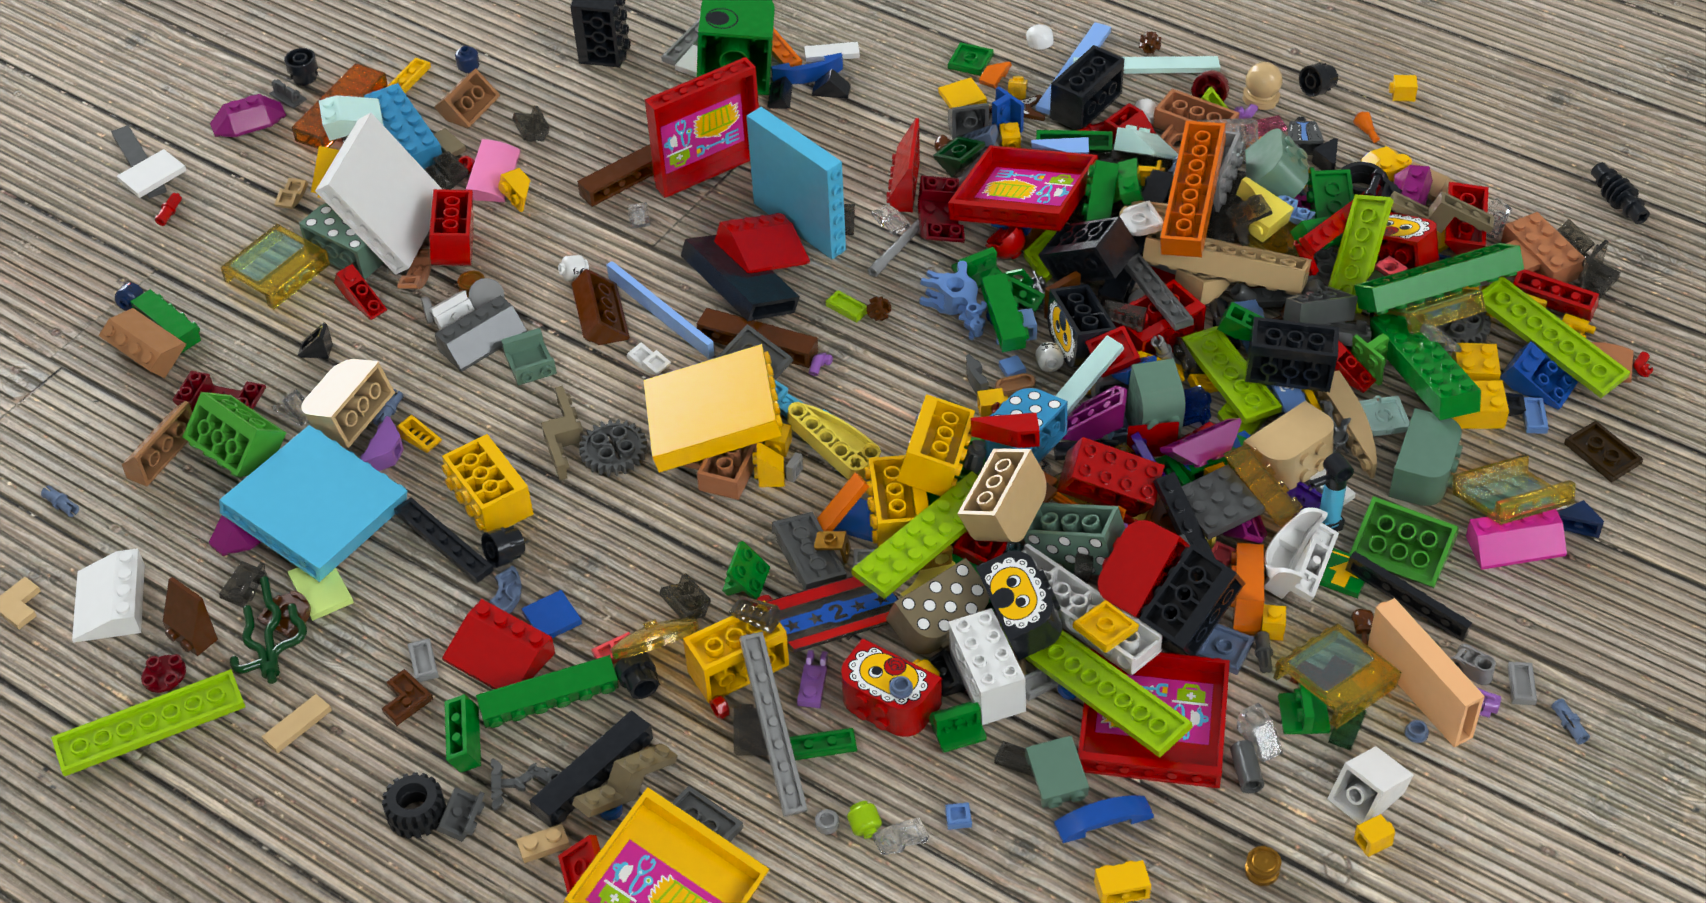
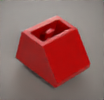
[1104,103,1156,155]

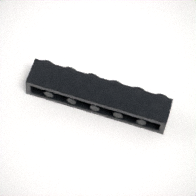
[529,710,653,827]

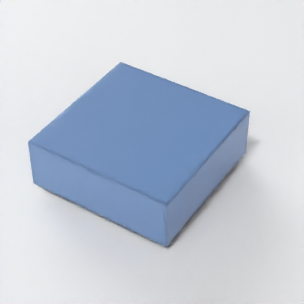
[999,355,1026,377]
[945,802,972,830]

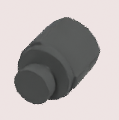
[963,440,987,474]

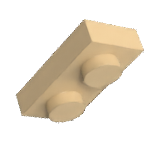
[516,824,570,864]

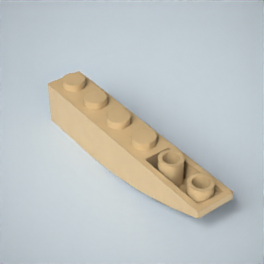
[1313,370,1377,479]

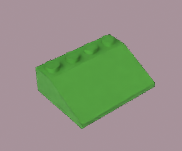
[1350,496,1459,588]

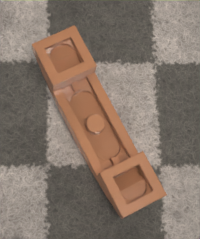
[397,249,432,289]

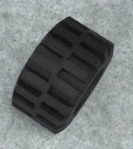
[382,772,446,839]

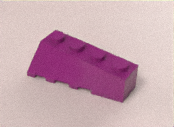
[1394,165,1433,214]

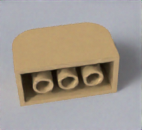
[301,359,395,448]
[1243,401,1334,492]
[957,449,1046,542]

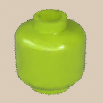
[847,801,882,839]

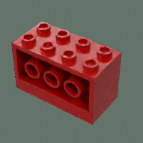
[1111,279,1206,356]
[1057,437,1164,518]

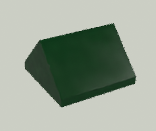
[933,136,986,177]

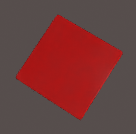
[1126,422,1179,457]

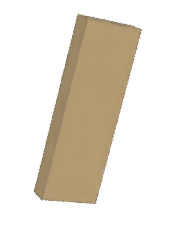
[261,694,332,754]

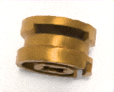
[457,270,485,297]
[1245,846,1281,886]

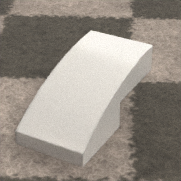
[627,342,671,376]

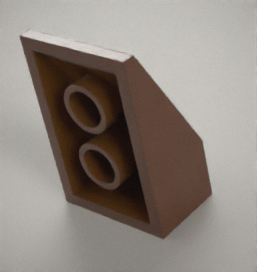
[163,577,218,656]

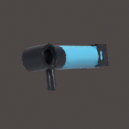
[1310,452,1354,532]

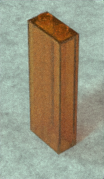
[292,63,388,149]

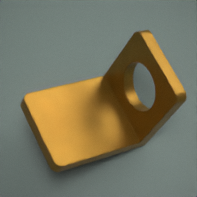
[814,531,851,563]

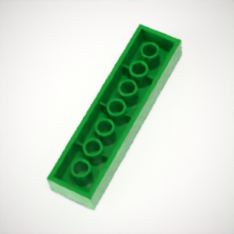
[1354,243,1524,315]
[1370,310,1481,420]

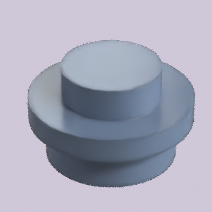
[889,676,913,699]
[1405,720,1429,743]

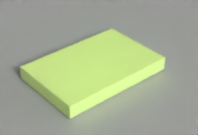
[288,567,354,621]

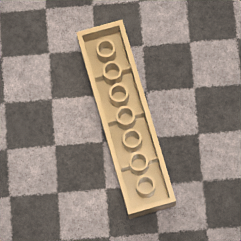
[1143,234,1312,295]

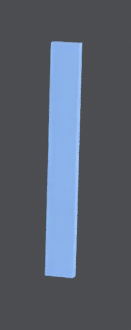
[1035,22,1111,115]
[606,261,715,359]

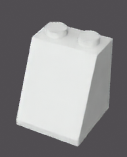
[1327,746,1414,824]

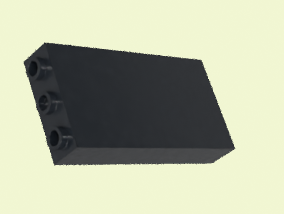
[681,235,800,321]

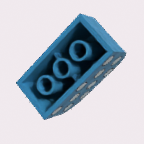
[985,388,1068,463]

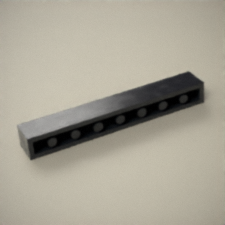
[1098,169,1173,309]

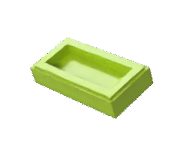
[825,290,867,323]

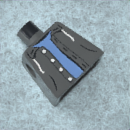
[1287,117,1324,155]

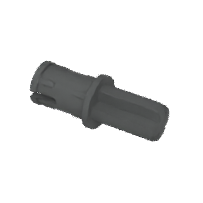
[1255,631,1273,673]

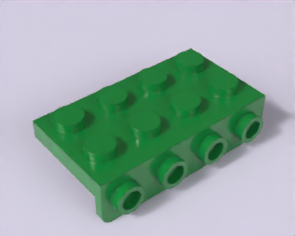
[1306,167,1354,218]

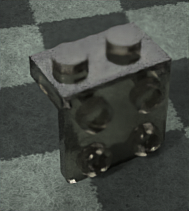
[734,704,768,756]

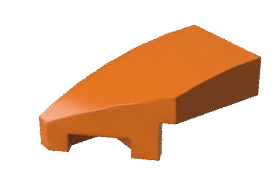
[979,62,1012,89]

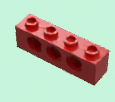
[1513,269,1599,322]

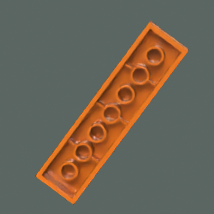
[1160,121,1226,258]

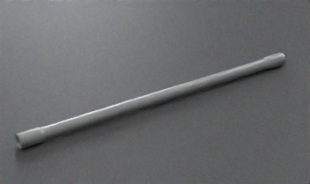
[867,133,1002,277]

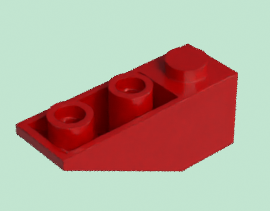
[334,264,388,320]
[1335,341,1376,393]
[971,413,1040,448]

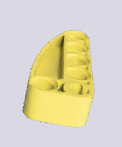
[787,402,881,480]

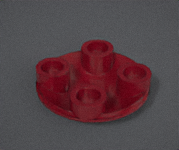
[141,654,186,693]

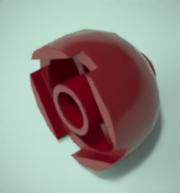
[1191,70,1230,102]

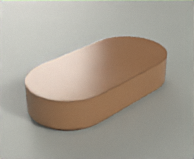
[995,373,1036,398]

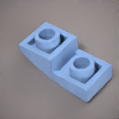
[1278,195,1316,225]

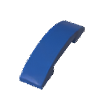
[771,53,843,84]
[1054,795,1154,843]

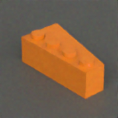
[1230,543,1264,636]

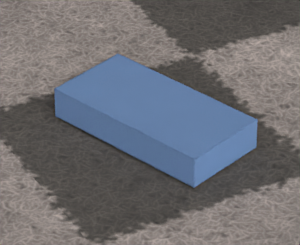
[1522,397,1549,434]

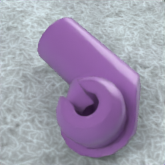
[1234,104,1258,120]
[808,352,833,376]

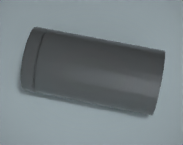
[1230,740,1265,793]

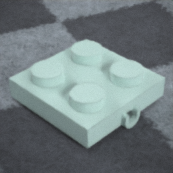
[1359,395,1410,437]

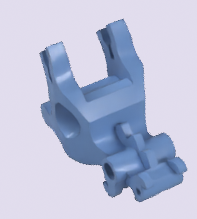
[919,261,987,340]

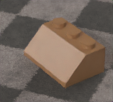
[434,68,501,129]

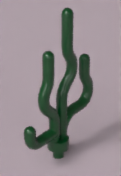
[230,576,307,684]

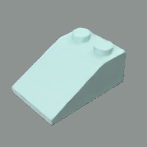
[319,96,384,141]
[1114,125,1178,160]

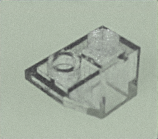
[1237,703,1283,762]

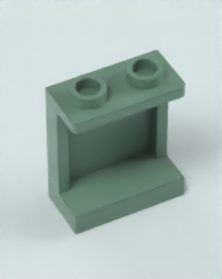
[501,328,557,386]
[1025,735,1089,808]

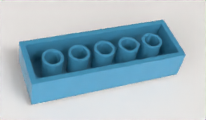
[364,83,444,169]

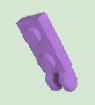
[797,650,828,708]

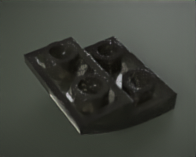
[424,151,468,190]

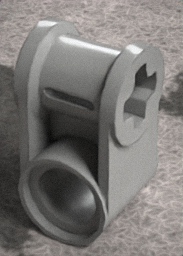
[1450,644,1496,685]

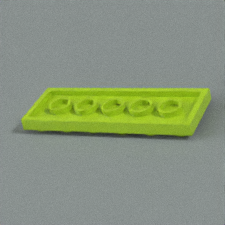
[1328,194,1394,314]
[1181,326,1283,425]

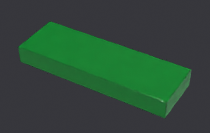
[789,728,857,760]

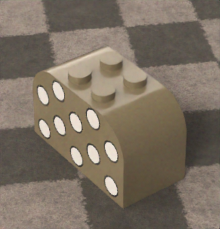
[886,558,989,654]

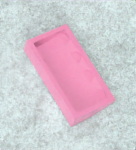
[466,139,520,202]

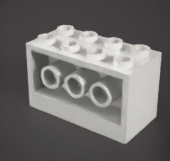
[948,608,1026,725]

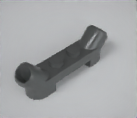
[1231,278,1325,308]

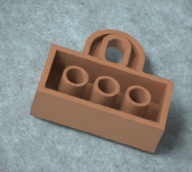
[1153,89,1239,154]
[1501,212,1587,283]
[683,441,765,500]

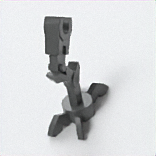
[1317,399,1351,454]
[491,758,561,811]

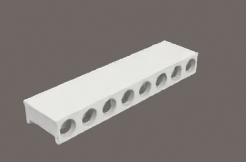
[1021,543,1163,676]

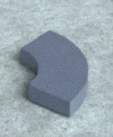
[489,565,522,614]

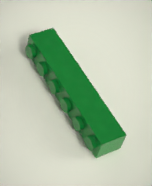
[476,655,619,728]

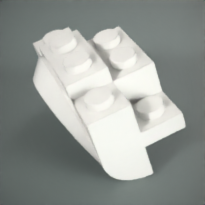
[1264,508,1339,602]

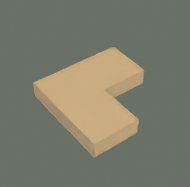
[0,577,41,630]

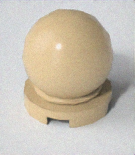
[1242,62,1283,110]

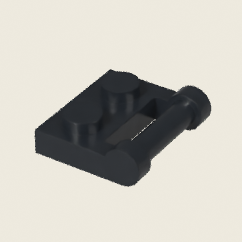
[1364,169,1402,212]

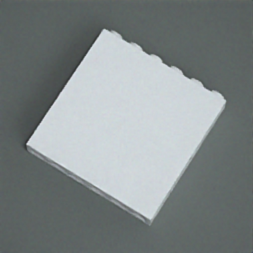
[315,113,442,275]

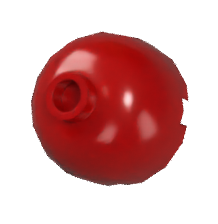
[985,226,1025,259]

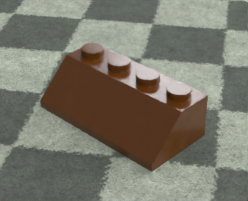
[571,269,630,345]

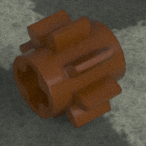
[1139,31,1162,54]
[866,296,891,321]

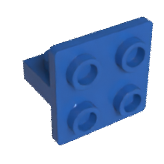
[992,86,1024,133]

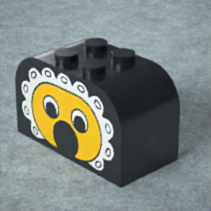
[1047,284,1116,367]
[976,551,1062,660]

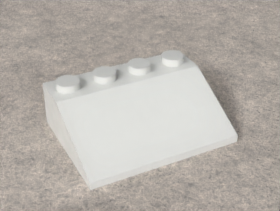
[72,548,145,643]

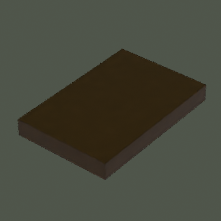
[1564,420,1643,483]

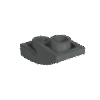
[966,354,989,394]

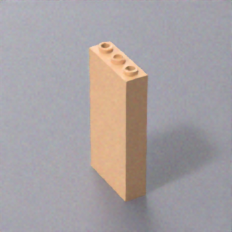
[1367,598,1485,747]

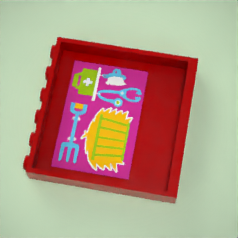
[645,57,759,198]
[948,146,1098,231]
[1078,648,1230,789]

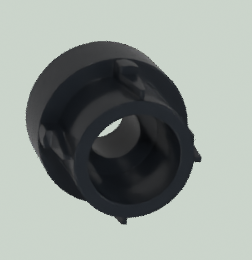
[284,48,318,86]
[1299,63,1338,97]
[481,526,525,568]
[614,651,660,700]

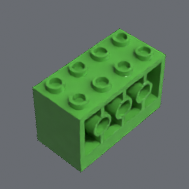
[182,392,286,478]

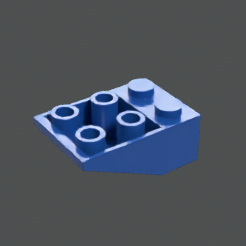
[1500,341,1578,410]

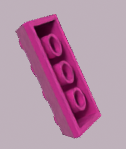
[1466,506,1567,570]

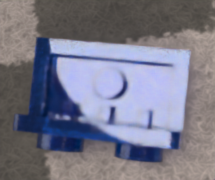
[1182,385,1212,427]

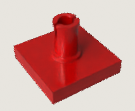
[1086,325,1141,378]
[558,835,601,894]

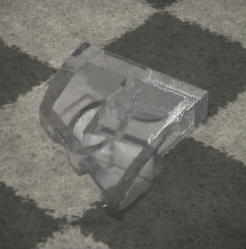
[1486,197,1512,239]

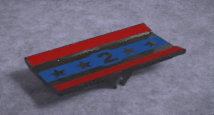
[766,576,899,653]

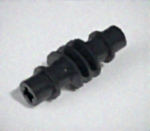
[1591,162,1650,224]

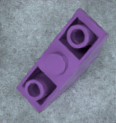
[360,416,404,471]

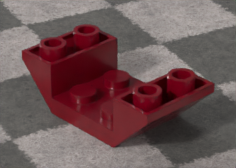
[918,175,965,243]
[172,371,266,412]

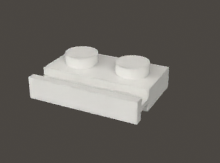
[429,290,475,330]

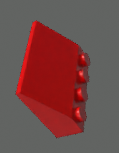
[886,118,920,212]
[714,213,810,274]
[442,599,555,689]

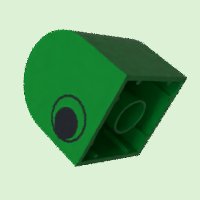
[697,0,775,95]

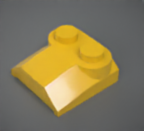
[1361,146,1412,182]

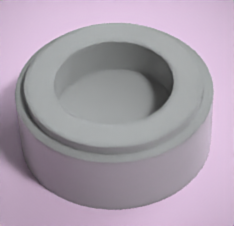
[815,809,839,834]

